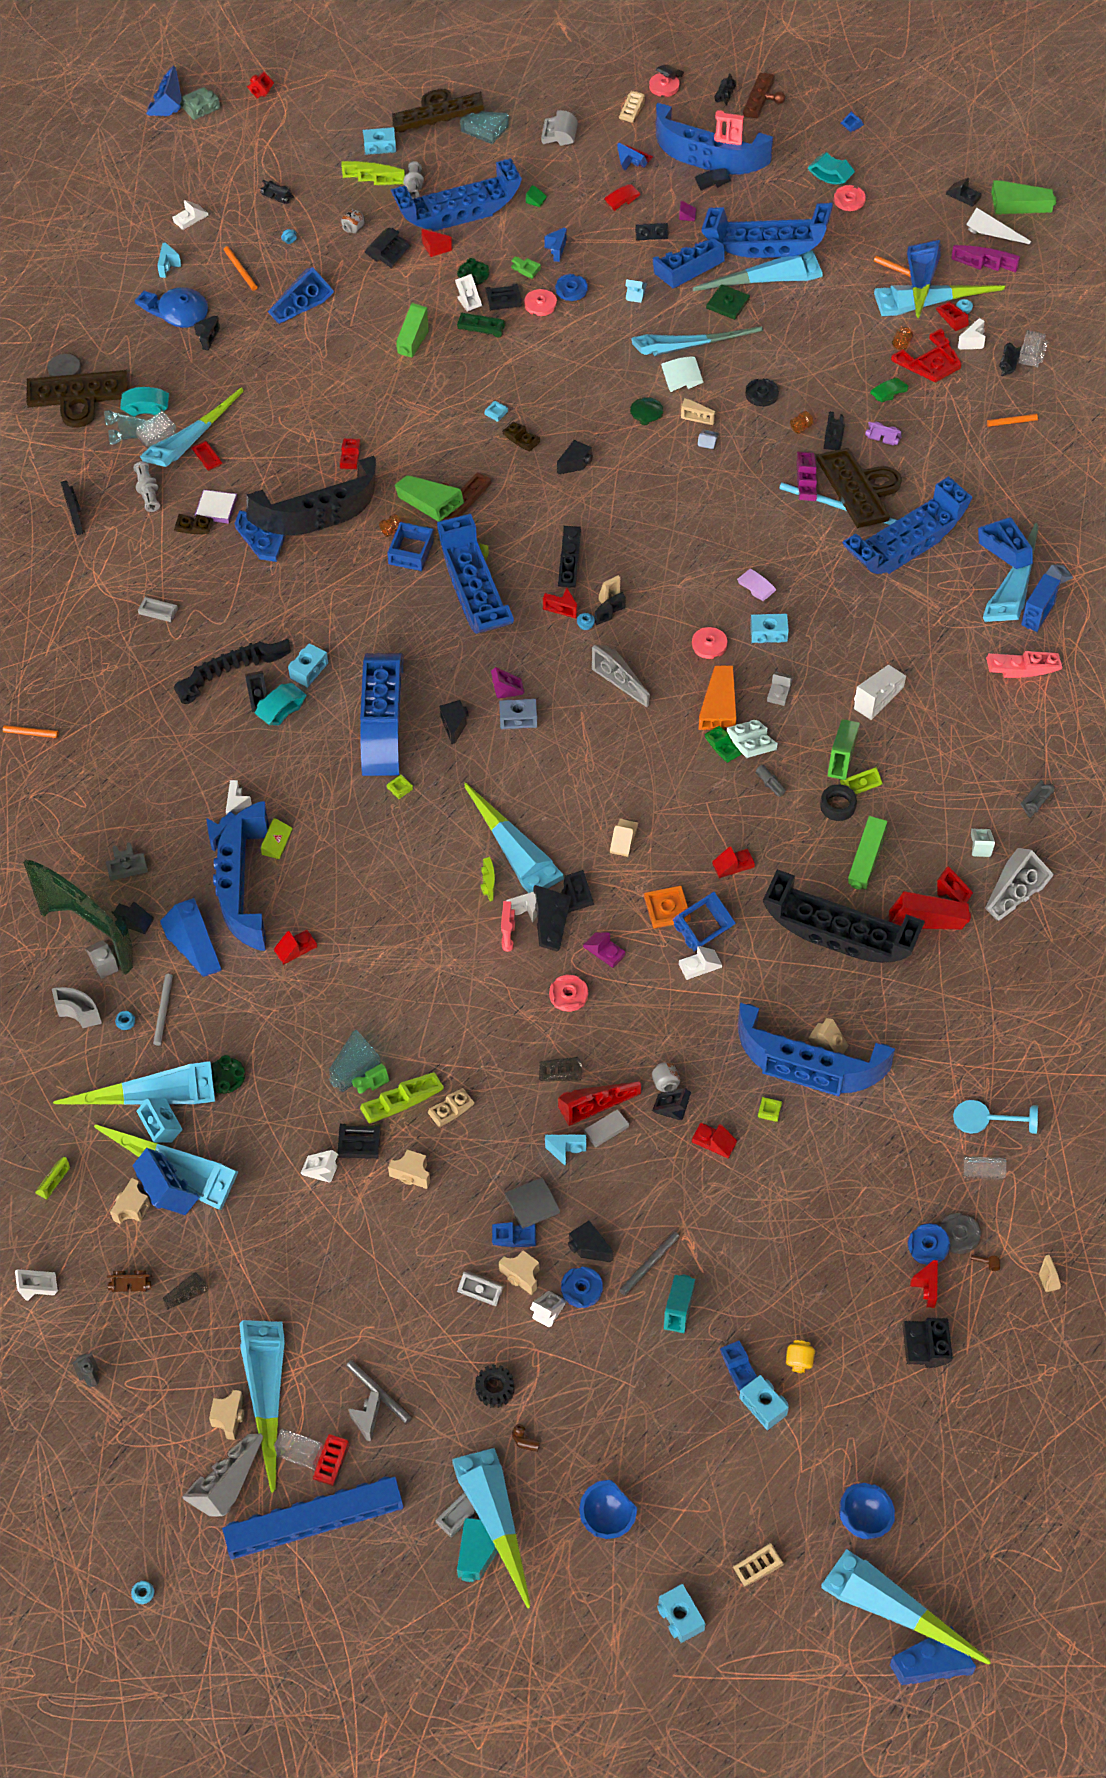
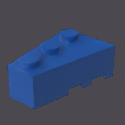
[978,517,1033,569]
[132,1148,200,1215]
[890,1626,976,1685]

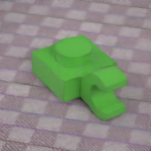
[511,256,541,279]
[352,1063,389,1094]

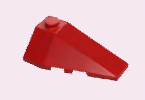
[558,1081,641,1126]

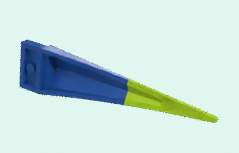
[907,240,941,318]

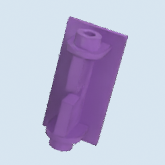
[865,422,902,446]

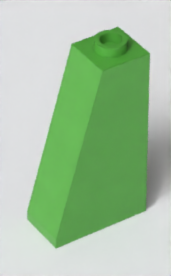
[991,180,1056,214]
[395,475,464,522]
[827,719,860,780]
[848,816,887,890]

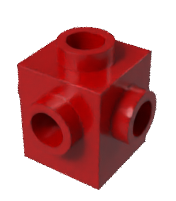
[247,71,274,98]

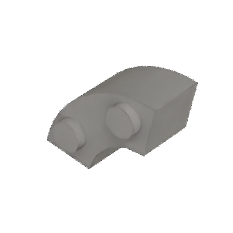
[52,987,102,1028]

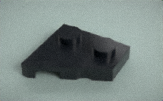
[561,870,594,913]

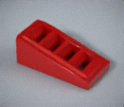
[936,301,969,331]
[313,1434,350,1486]

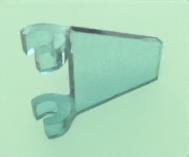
[104,411,155,444]

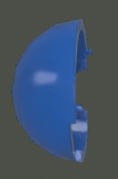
[579,1480,637,1539]
[839,1483,895,1540]

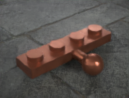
[743,73,786,118]
[441,472,492,521]

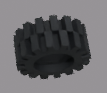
[475,1365,515,1408]

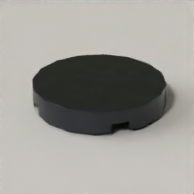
[745,378,779,407]

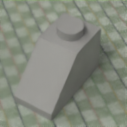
[85,940,119,979]

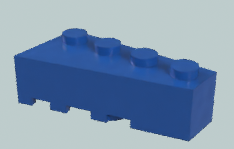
[653,238,725,289]

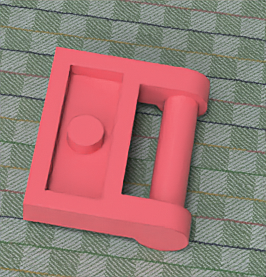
[714,111,744,145]
[501,901,515,952]

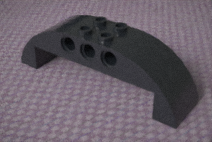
[246,456,376,535]
[763,869,925,963]

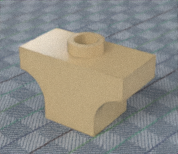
[809,1018,849,1054]
[388,1149,430,1189]
[110,1178,150,1224]
[499,1251,540,1295]
[209,1390,244,1440]

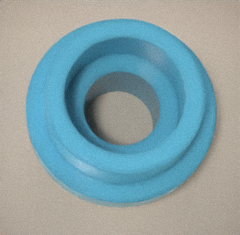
[956,299,973,314]
[131,1581,154,1604]

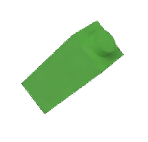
[396,303,429,358]

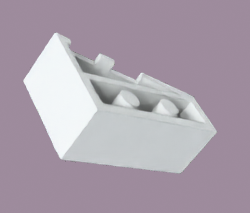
[854,665,906,720]

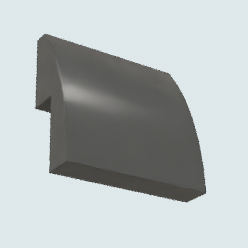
[505,1178,560,1229]

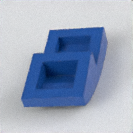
[134,291,163,319]
[492,1222,536,1247]
[720,1341,757,1391]

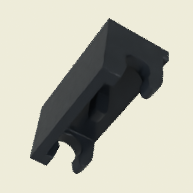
[824,411,845,450]

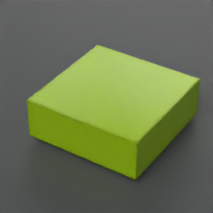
[387,775,413,799]
[758,1097,782,1122]

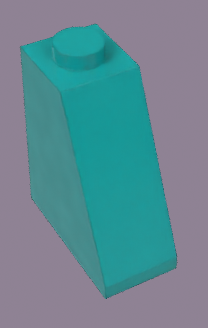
[664,1274,695,1334]
[457,1518,498,1582]

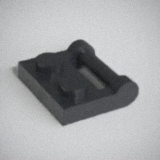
[485,283,522,311]
[337,1124,381,1159]

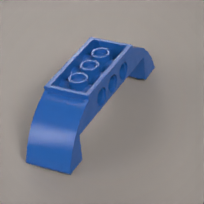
[391,158,522,231]
[842,476,972,574]
[360,653,404,776]
[738,1003,895,1096]

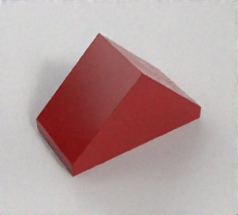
[421,229,453,257]

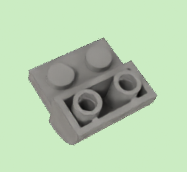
[541,110,578,146]

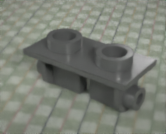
[1020,780,1055,818]
[72,1352,99,1387]

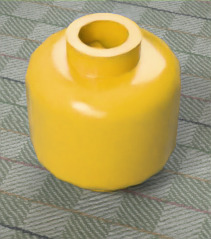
[786,1340,815,1373]

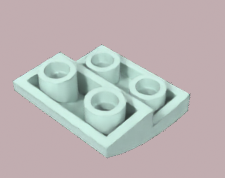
[661,357,703,392]
[727,720,778,758]

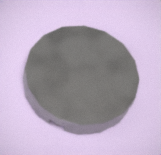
[47,354,81,377]
[940,1213,981,1254]

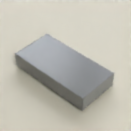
[138,597,178,622]
[584,1109,629,1148]
[435,1492,477,1537]

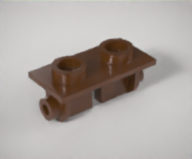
[107,1270,152,1292]

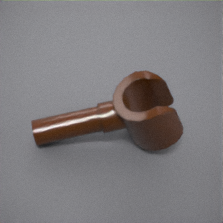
[971,1255,1000,1271]

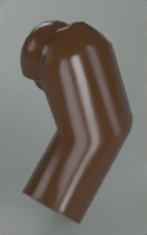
[512,1424,540,1452]

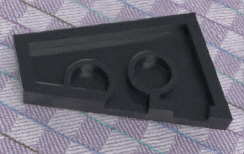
[60,480,84,535]
[533,885,571,952]

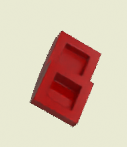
[604,184,641,211]
[340,438,360,469]

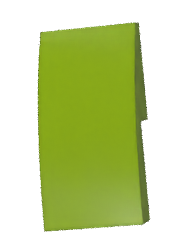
[481,857,495,901]

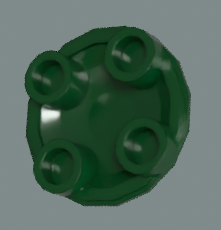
[457,258,489,285]
[630,397,663,425]
[211,1055,246,1094]

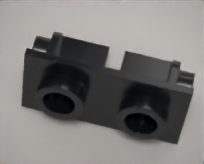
[714,73,736,105]
[260,180,294,204]
[635,223,668,241]
[999,343,1022,376]

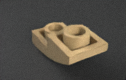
[428,1088,474,1127]

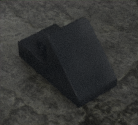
[946,177,982,207]
[194,316,220,351]
[110,902,154,934]
[652,1088,691,1120]

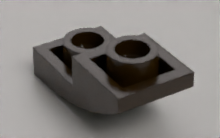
[502,422,540,452]
[174,514,213,535]

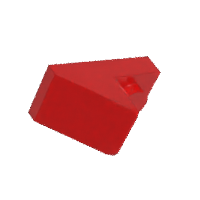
[543,588,577,619]
[712,846,755,878]
[937,866,973,903]
[274,930,317,965]
[692,1123,737,1159]
[910,1260,938,1308]

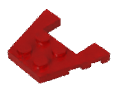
[891,328,961,383]

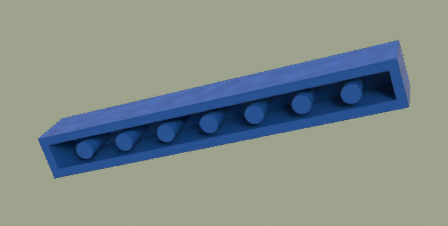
[222,1476,403,1560]

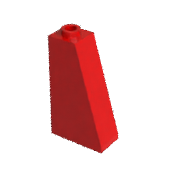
[889,891,971,930]

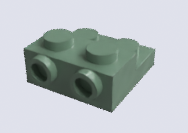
[180,87,220,120]

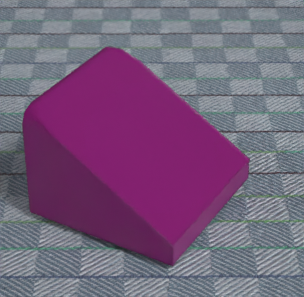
[679,201,696,221]

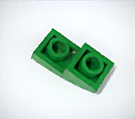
[870,378,909,402]

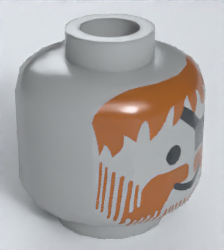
[341,209,365,233]
[652,1062,680,1092]

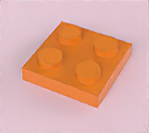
[644,886,691,929]

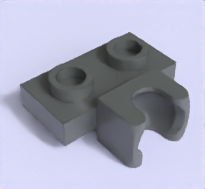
[106,842,148,881]

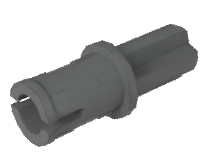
[755,765,786,797]

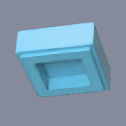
[484,401,508,421]

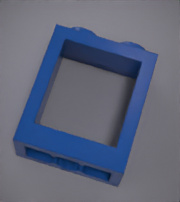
[387,522,434,571]
[1021,573,1061,632]
[672,892,736,951]

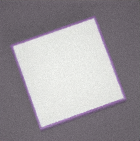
[195,490,237,524]

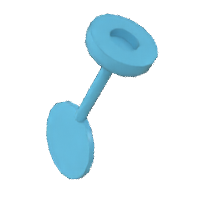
[953,1100,1038,1134]

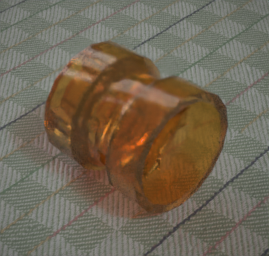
[892,327,913,350]
[790,411,814,434]
[379,514,401,537]

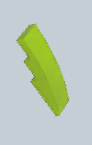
[342,161,405,185]
[360,1072,444,1124]

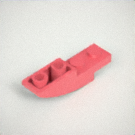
[986,651,1062,678]

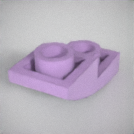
[737,569,776,601]

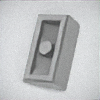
[457,1271,505,1306]

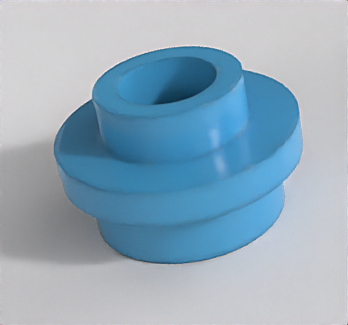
[281,229,297,244]
[577,613,595,630]
[115,1011,136,1030]

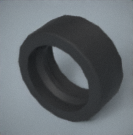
[820,784,857,821]

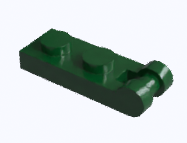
[457,313,506,338]

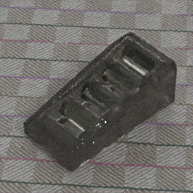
[539,1057,582,1081]
[163,1272,208,1310]

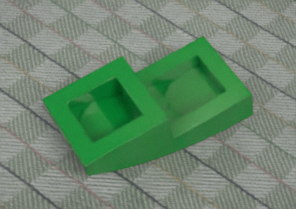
[704,726,742,763]

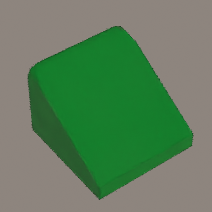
[526,185,547,207]

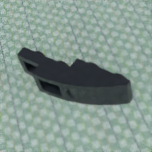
[558,526,581,588]

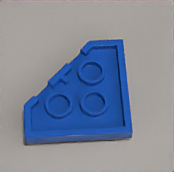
[235,511,286,562]

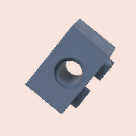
[499,699,537,729]

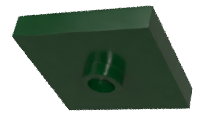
[706,284,750,320]

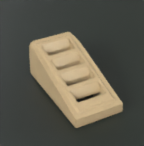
[619,91,645,123]
[681,398,715,425]
[599,575,620,603]
[1039,1255,1061,1292]
[733,1543,784,1587]

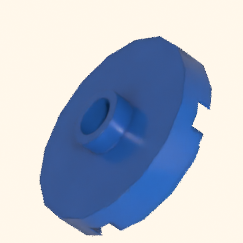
[555,274,588,301]
[908,1223,951,1265]
[561,1267,603,1308]

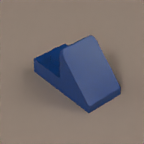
[617,143,648,171]
[545,228,567,262]
[206,812,236,851]

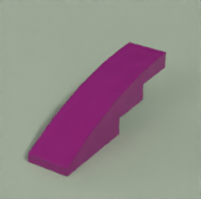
[951,245,1020,273]
[797,451,817,501]

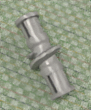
[404,161,424,199]
[133,461,160,512]

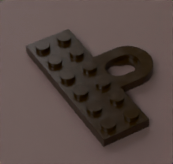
[392,89,485,133]
[27,370,128,428]
[816,448,902,528]

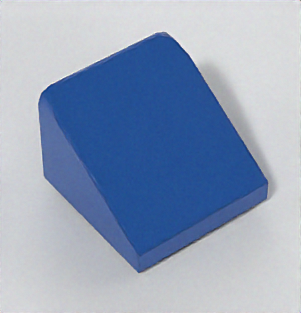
[841,111,864,132]

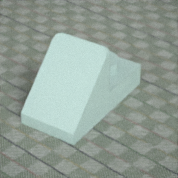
[971,828,995,857]

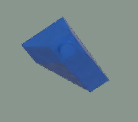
[146,66,182,116]
[267,267,334,324]
[160,898,222,977]

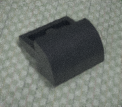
[364,228,411,268]
[902,1318,953,1368]

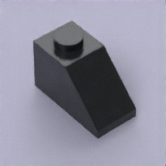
[557,440,593,474]
[245,671,268,712]
[439,700,469,744]
[568,1220,613,1263]

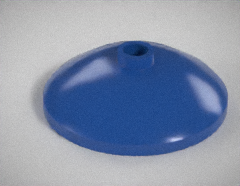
[159,287,208,328]

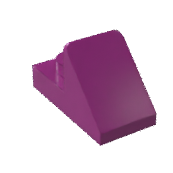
[491,667,525,699]
[583,932,625,968]

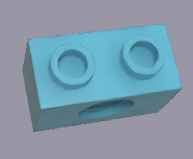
[363,127,396,155]
[750,614,789,643]
[288,643,328,688]
[137,1098,183,1143]
[739,1375,789,1431]
[657,1584,705,1643]

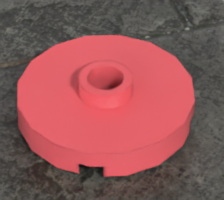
[649,73,680,97]
[834,185,866,211]
[524,289,557,316]
[692,627,728,659]
[549,975,588,1012]

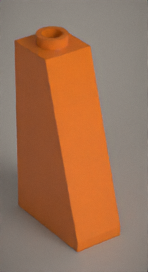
[698,665,736,730]

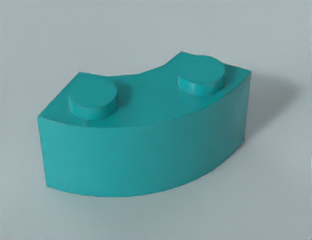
[808,152,855,184]
[120,387,169,417]
[255,683,307,725]

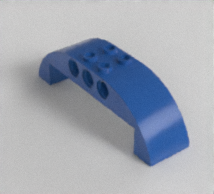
[655,103,773,175]
[701,203,833,258]
[437,514,514,634]
[213,801,269,951]

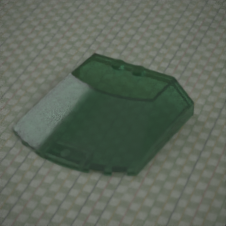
[23,859,133,975]

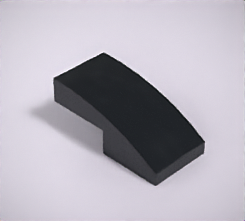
[656,65,684,80]
[695,168,731,191]
[595,592,626,625]

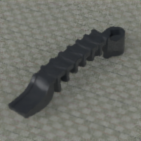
[174,639,291,704]

